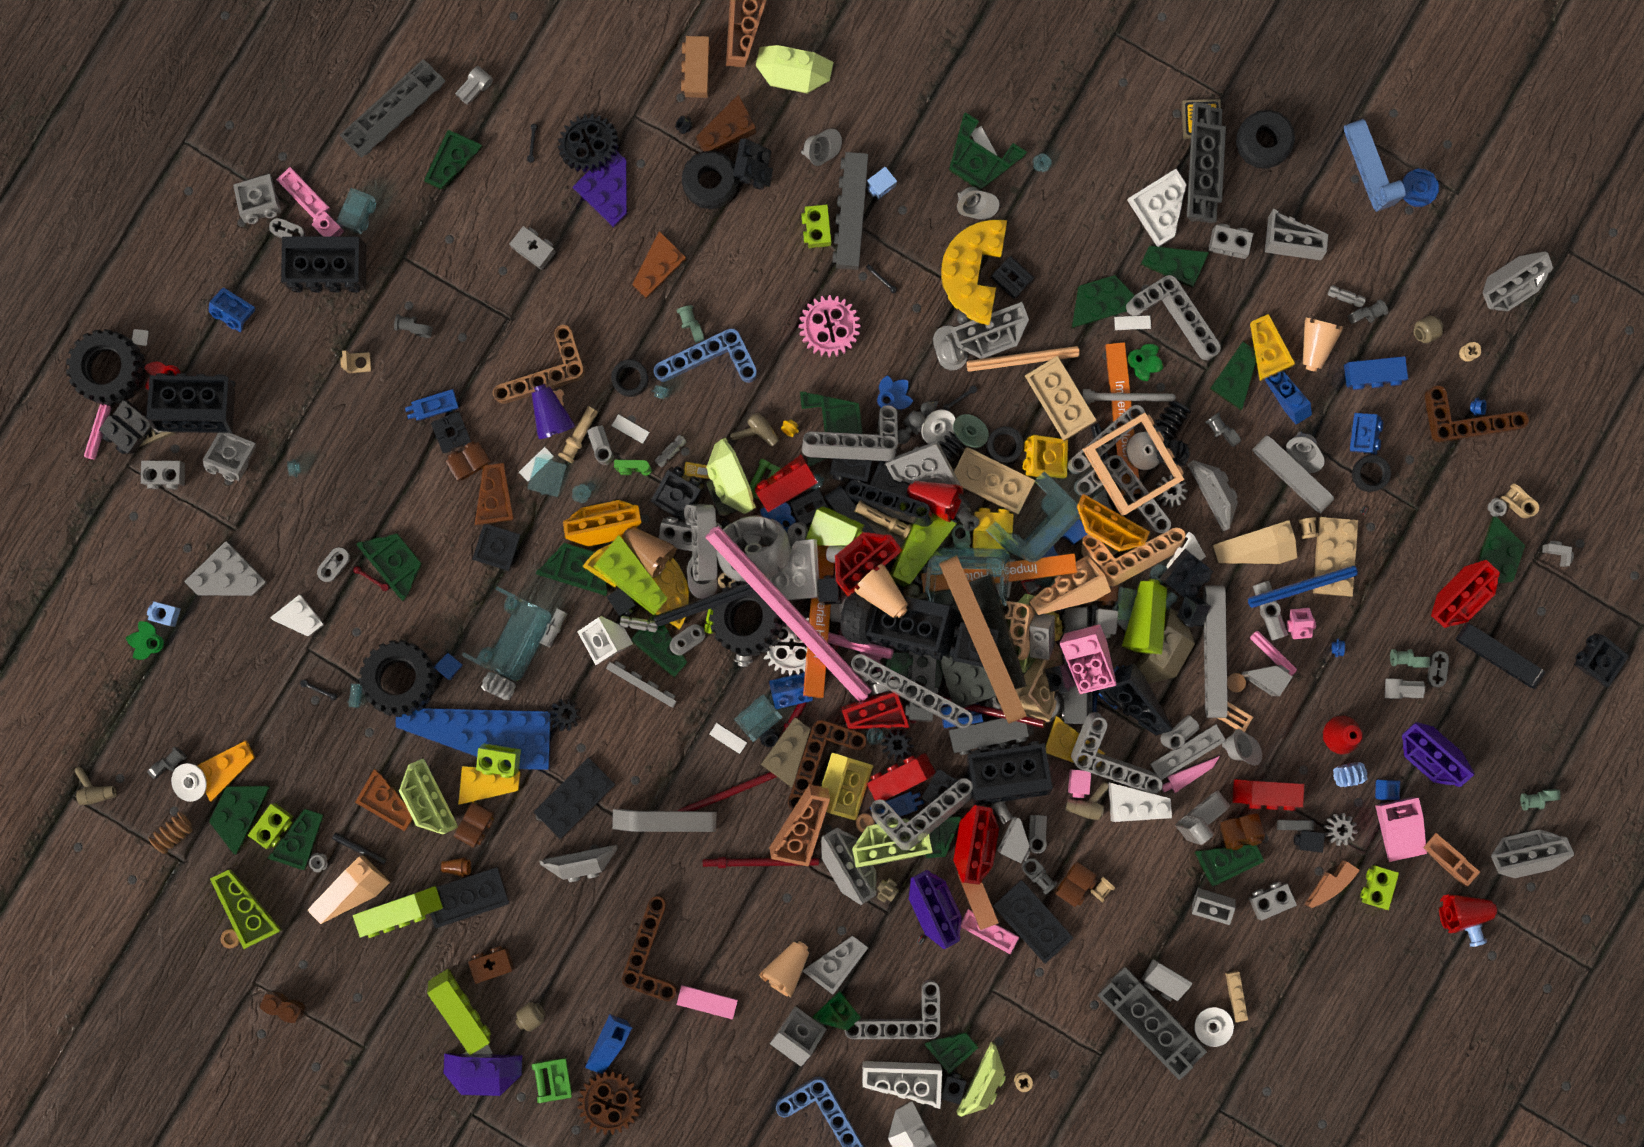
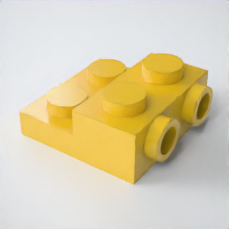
[1023,435,1068,479]
[972,508,1013,553]

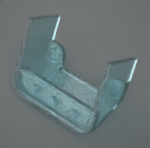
[986,471,1080,562]
[925,547,1010,606]
[462,586,551,681]

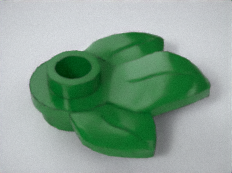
[1128,344,1164,381]
[126,621,164,660]

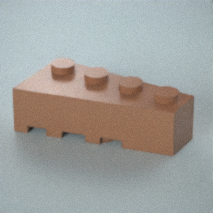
[726,0,766,67]
[769,784,830,866]

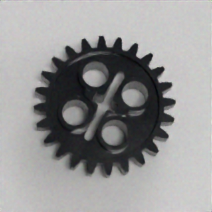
[558,114,620,174]

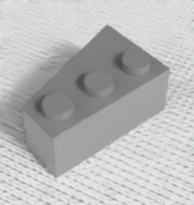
[1265,209,1328,260]

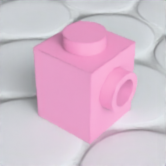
[311,211,344,237]
[1068,769,1091,798]

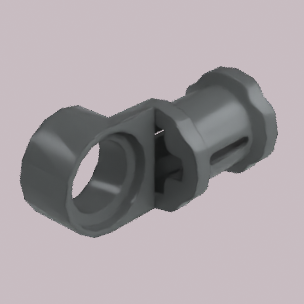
[1347,299,1389,324]
[394,314,433,338]
[1205,412,1241,447]
[955,495,979,531]
[147,746,187,779]
[1022,857,1057,894]

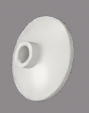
[921,410,956,444]
[1126,432,1159,470]
[171,763,207,802]
[1194,1007,1234,1047]

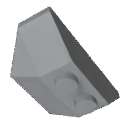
[1483,252,1553,312]
[950,302,1029,359]
[1187,460,1238,531]
[821,828,876,905]
[1491,829,1574,878]
[540,844,618,882]
[888,1101,937,1147]

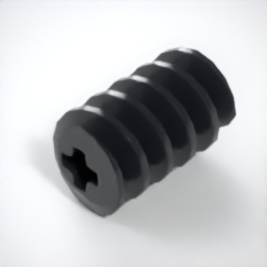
[1153,401,1191,441]
[938,431,965,462]

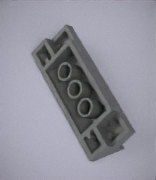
[340,59,446,158]
[1187,102,1226,223]
[1097,966,1207,1080]

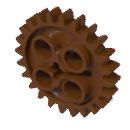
[577,1070,641,1135]

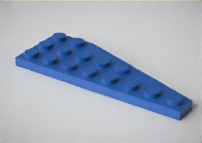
[395,709,551,770]

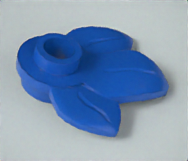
[877,376,913,410]
[761,502,796,533]

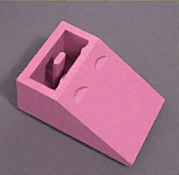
[1060,625,1116,694]
[1375,797,1427,862]

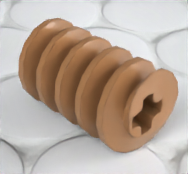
[148,811,193,854]

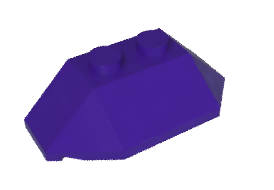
[1402,722,1475,787]
[909,870,962,949]
[444,1053,523,1096]

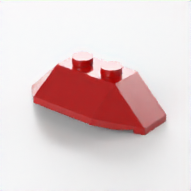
[835,532,903,596]
[1431,560,1500,628]
[953,805,999,885]

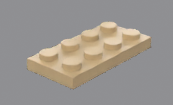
[1025,356,1097,441]
[954,447,1035,515]
[1313,517,1358,597]

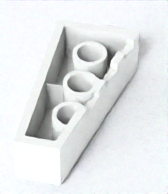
[862,1061,942,1109]

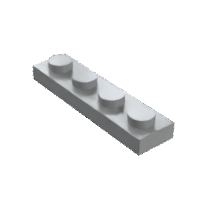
[606,661,677,708]
[1150,724,1226,780]

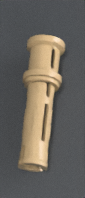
[558,406,598,463]
[854,501,912,540]

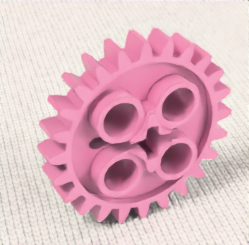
[799,295,860,358]

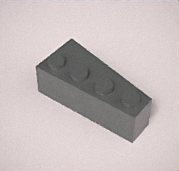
[949,714,1034,755]

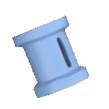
[1465,924,1487,947]

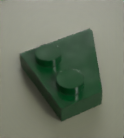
[813,991,861,1031]

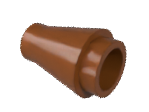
[441,857,471,877]

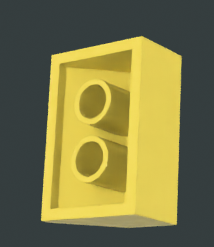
[821,753,873,820]

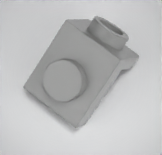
[1542,541,1574,567]
[855,659,882,684]

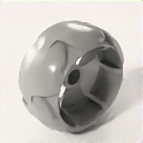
[716,516,791,582]

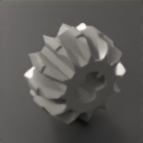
[1156,475,1188,508]
[481,672,516,700]
[1324,813,1358,846]

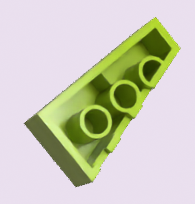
[890,513,957,587]
[593,535,667,615]
[210,870,282,949]
[353,886,443,938]
[427,969,491,1055]

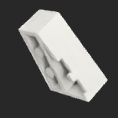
[1108,783,1172,822]

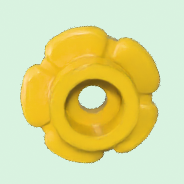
[781,420,799,437]

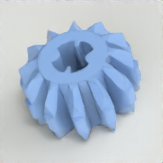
[1333,762,1367,787]

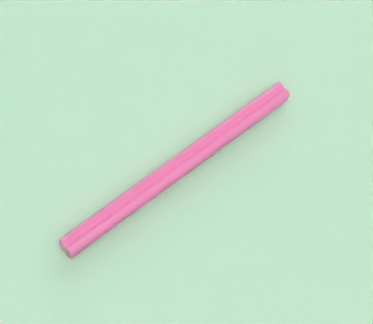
[705,526,872,701]

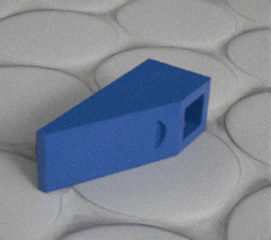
[1265,371,1312,425]
[585,1014,632,1074]

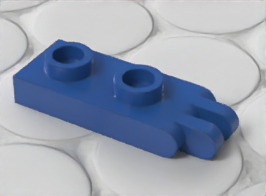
[405,389,459,421]
[870,792,924,824]

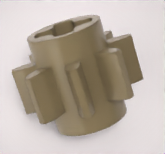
[875,878,899,903]

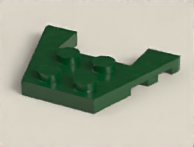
[949,112,1027,190]
[800,391,862,466]

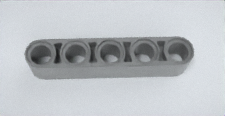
[1068,405,1145,474]
[1253,435,1334,513]

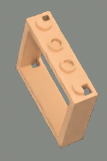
[1082,413,1184,515]

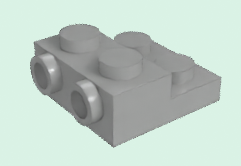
[233,174,281,224]
[203,433,256,482]

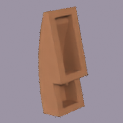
[1423,833,1480,887]
[1305,860,1360,908]
[958,874,998,930]

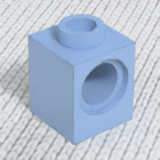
[867,167,897,199]
[147,601,181,627]

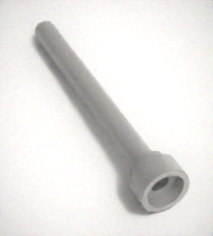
[1083,389,1176,404]

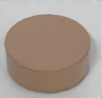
[1227,673,1246,692]
[856,813,875,832]
[221,928,240,949]

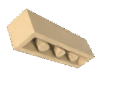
[1225,971,1248,1022]

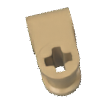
[1500,484,1539,518]

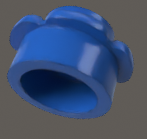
[1470,398,1487,417]
[1331,639,1345,657]

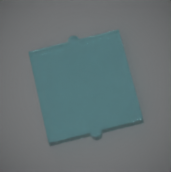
[527,457,567,497]
[1116,587,1138,621]

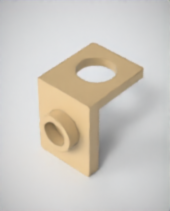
[340,350,371,373]

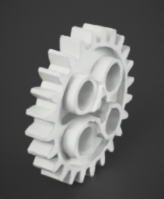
[764,618,809,676]

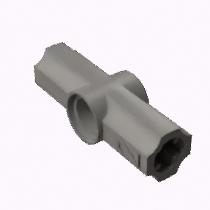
[1252,581,1288,641]

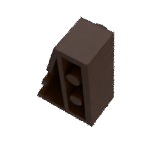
[696,94,756,152]

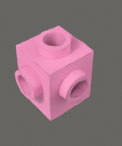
[1286,608,1316,639]

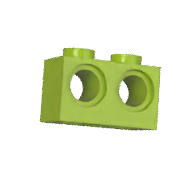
[801,205,831,248]
[476,743,521,778]
[248,803,294,849]
[1361,865,1399,910]

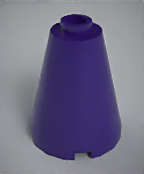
[532,384,574,439]

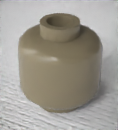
[1413,315,1443,343]
[516,1002,546,1032]

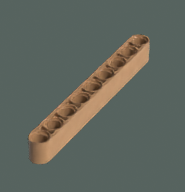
[939,555,1027,724]

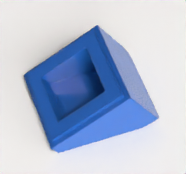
[434,653,463,680]
[1375,780,1400,800]

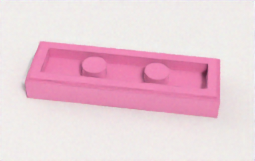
[276,167,330,218]
[961,909,1019,954]
[676,985,738,1019]

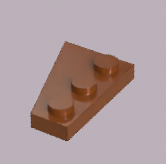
[632,231,686,299]
[474,463,513,526]
[355,769,413,831]

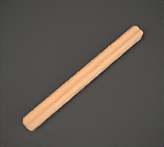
[967,346,1080,372]

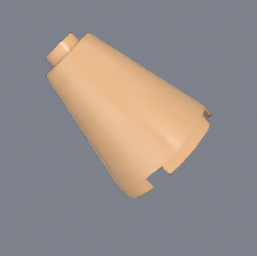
[1303,317,1343,372]
[854,564,908,618]
[759,941,809,997]

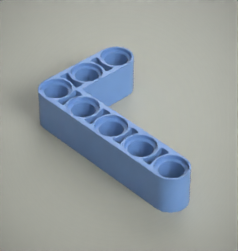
[1344,119,1405,212]
[654,329,757,383]
[776,1077,864,1147]

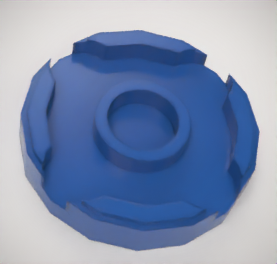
[1401,169,1439,207]

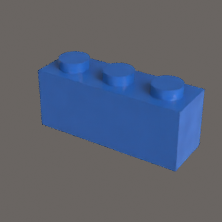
[1344,357,1408,390]

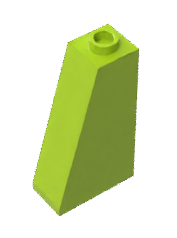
[1122,579,1167,655]

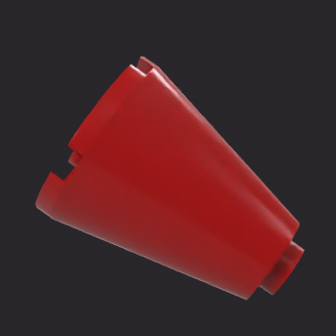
[907,481,963,523]
[1323,716,1362,754]
[1439,894,1497,933]

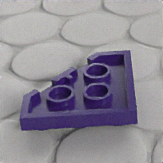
[573,149,627,228]

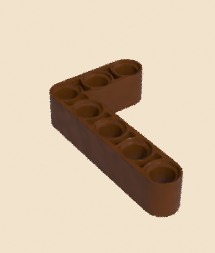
[1425,386,1529,442]
[788,720,866,810]
[622,895,677,1001]

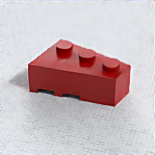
[754,455,818,512]
[841,691,909,729]
[866,753,935,801]
[1233,779,1304,811]

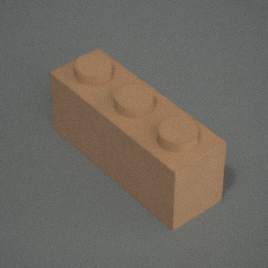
[681,36,710,98]

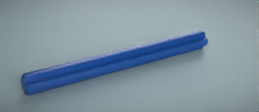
[1248,566,1358,608]

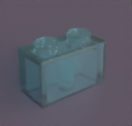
[336,188,376,235]
[734,695,782,742]

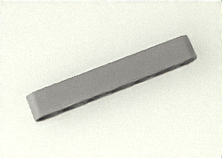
[1203,585,1227,718]
[851,654,973,729]

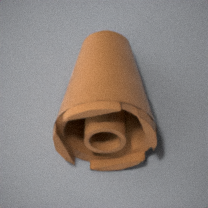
[622,527,677,578]

